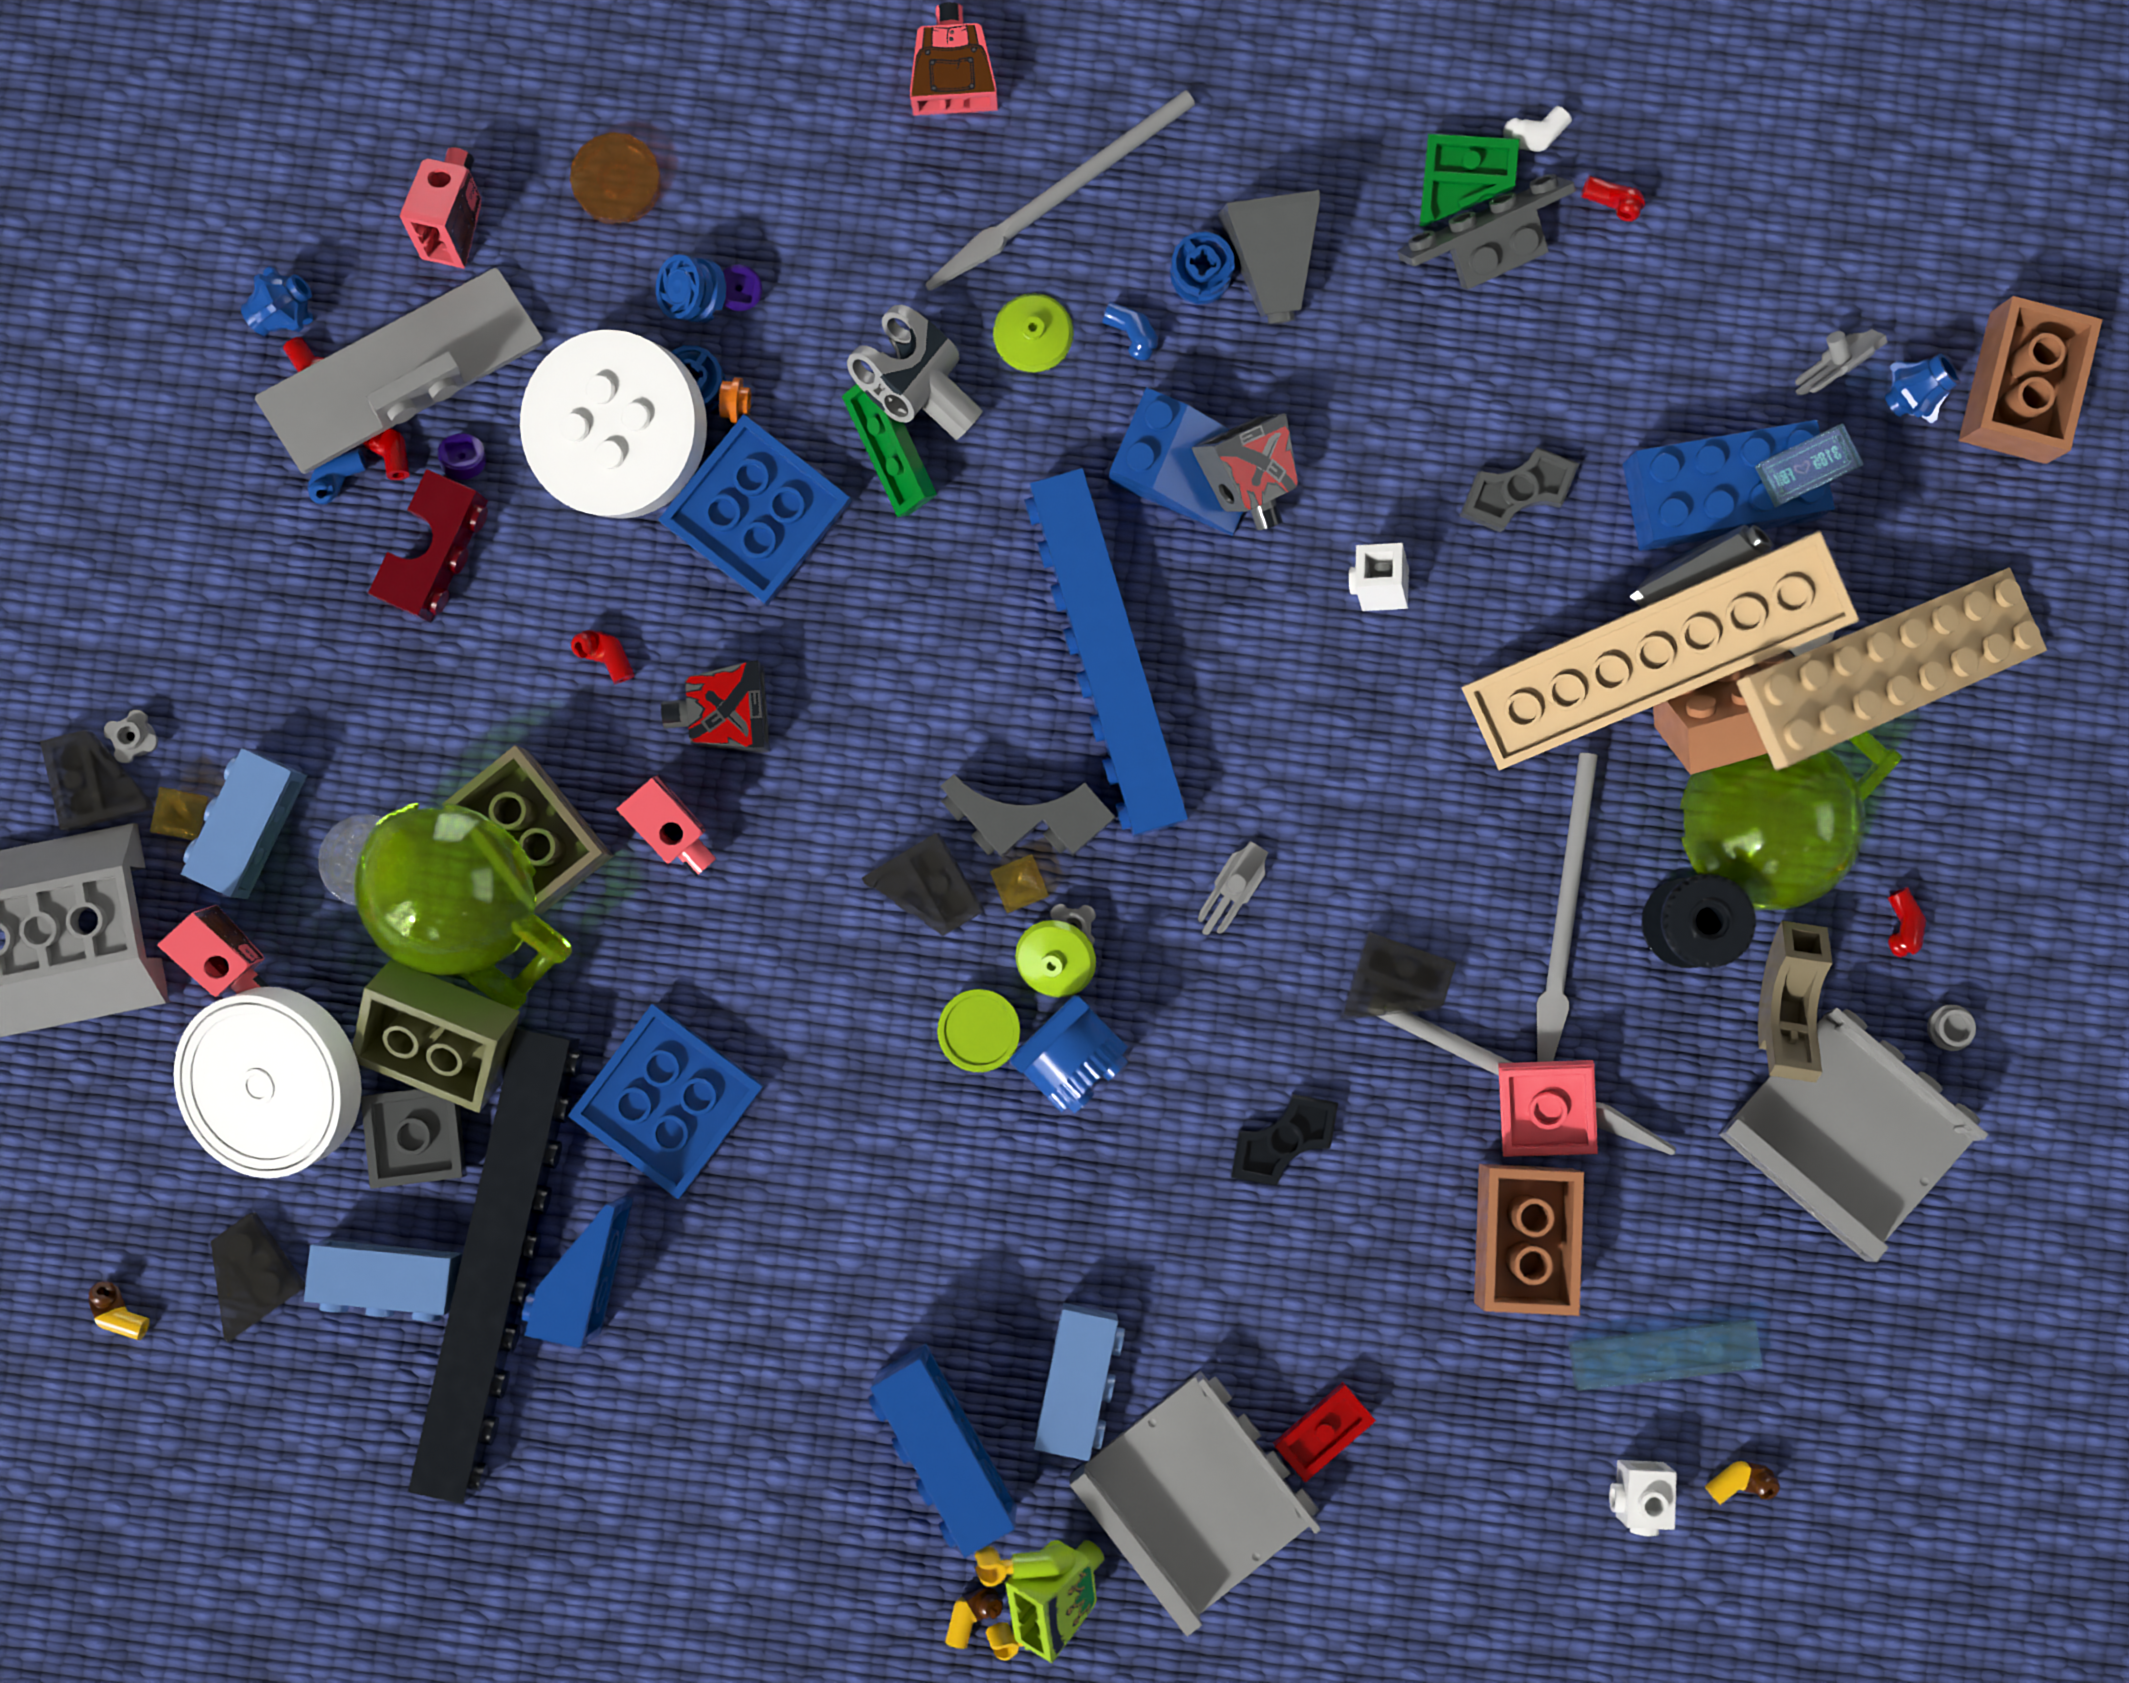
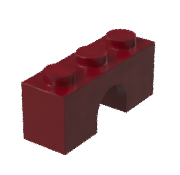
[368,469,488,623]

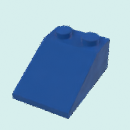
[1109,387,1243,536]
[522,1196,634,1349]

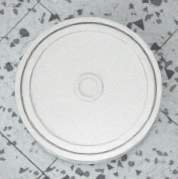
[520,330,707,519]
[174,987,361,1178]

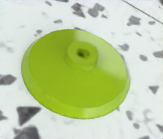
[993,293,1074,373]
[1015,920,1096,997]
[937,989,1020,1072]

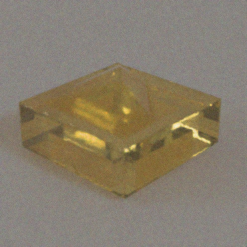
[149,787,208,840]
[990,854,1049,914]

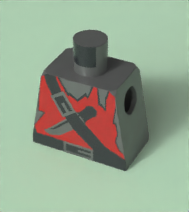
[1192,413,1298,530]
[661,660,770,753]

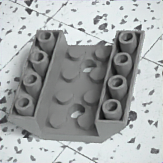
[0,823,170,1038]

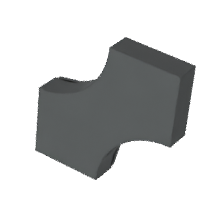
[1459,447,1579,533]

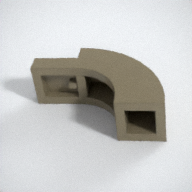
[1758,920,1833,1083]

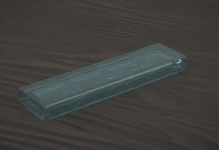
[1568,1319,1762,1391]

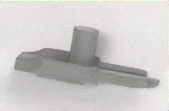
[1795,329,1888,396]
[1198,841,1269,935]

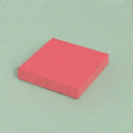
[1498,1060,1598,1157]

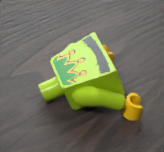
[974,1540,1104,1663]

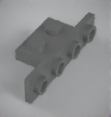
[1397,174,1576,290]

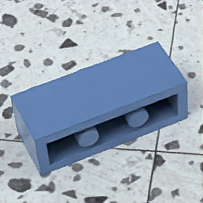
[181,748,307,899]
[304,1240,463,1322]
[1034,1303,1125,1461]

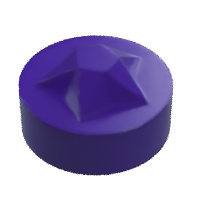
[722,265,762,311]
[437,433,486,480]

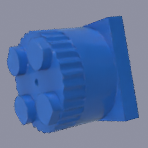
[1010,995,1128,1114]

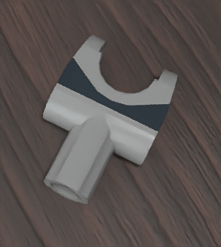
[847,305,983,440]

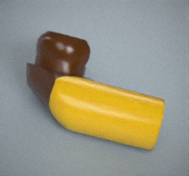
[88,1281,150,1341]
[1704,1461,1780,1505]
[945,1587,1003,1649]

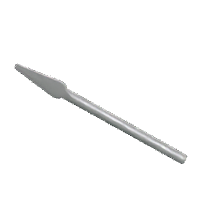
[926,90,1195,290]
[1536,753,1598,1062]
[1366,995,1676,1155]

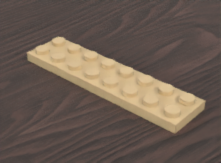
[1461,530,1859,770]
[1736,567,2047,770]

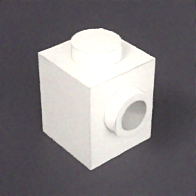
[1349,543,1409,611]
[1609,1460,1677,1536]

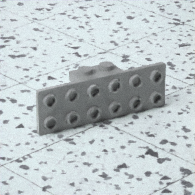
[255,268,543,474]

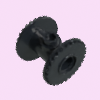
[1641,874,1756,968]

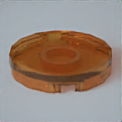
[570,132,661,224]

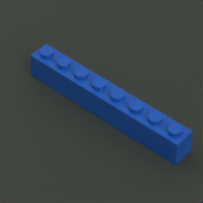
[1024,468,1188,838]

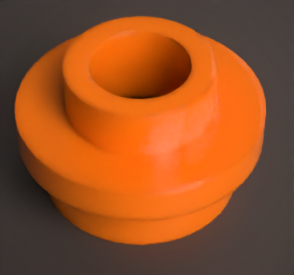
[719,377,751,423]

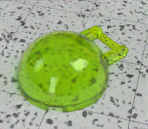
[1680,731,1903,911]
[354,803,572,1010]

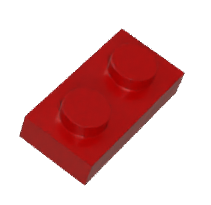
[1273,1382,1376,1483]

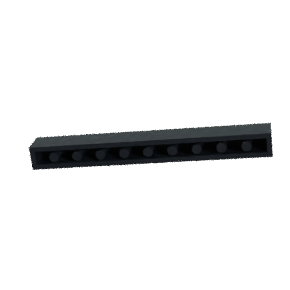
[408,1027,583,1504]

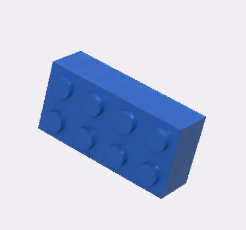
[1622,420,1835,551]
[868,1343,1017,1558]

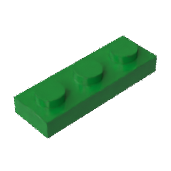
[842,384,937,518]

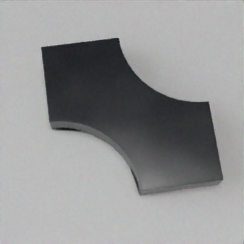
[1230,1094,1338,1186]

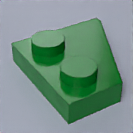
[1419,134,1520,226]

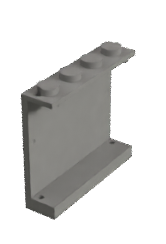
[1718,1008,1989,1262]
[1070,1370,1321,1637]

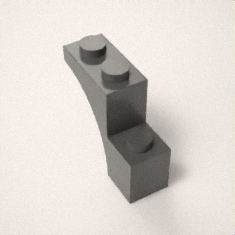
[940,774,1115,858]

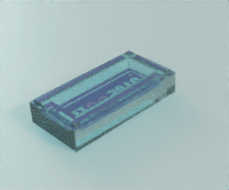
[1755,423,1864,508]

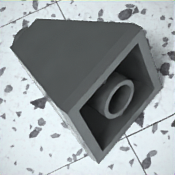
[1218,190,1320,325]
[1630,525,1773,608]

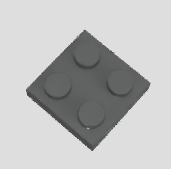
[361,1089,467,1189]

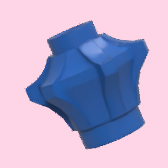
[241,266,313,336]
[1885,353,1960,423]

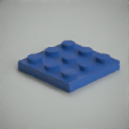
[658,414,852,606]
[568,1004,765,1199]

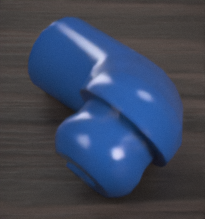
[1102,302,1158,361]
[308,449,368,505]

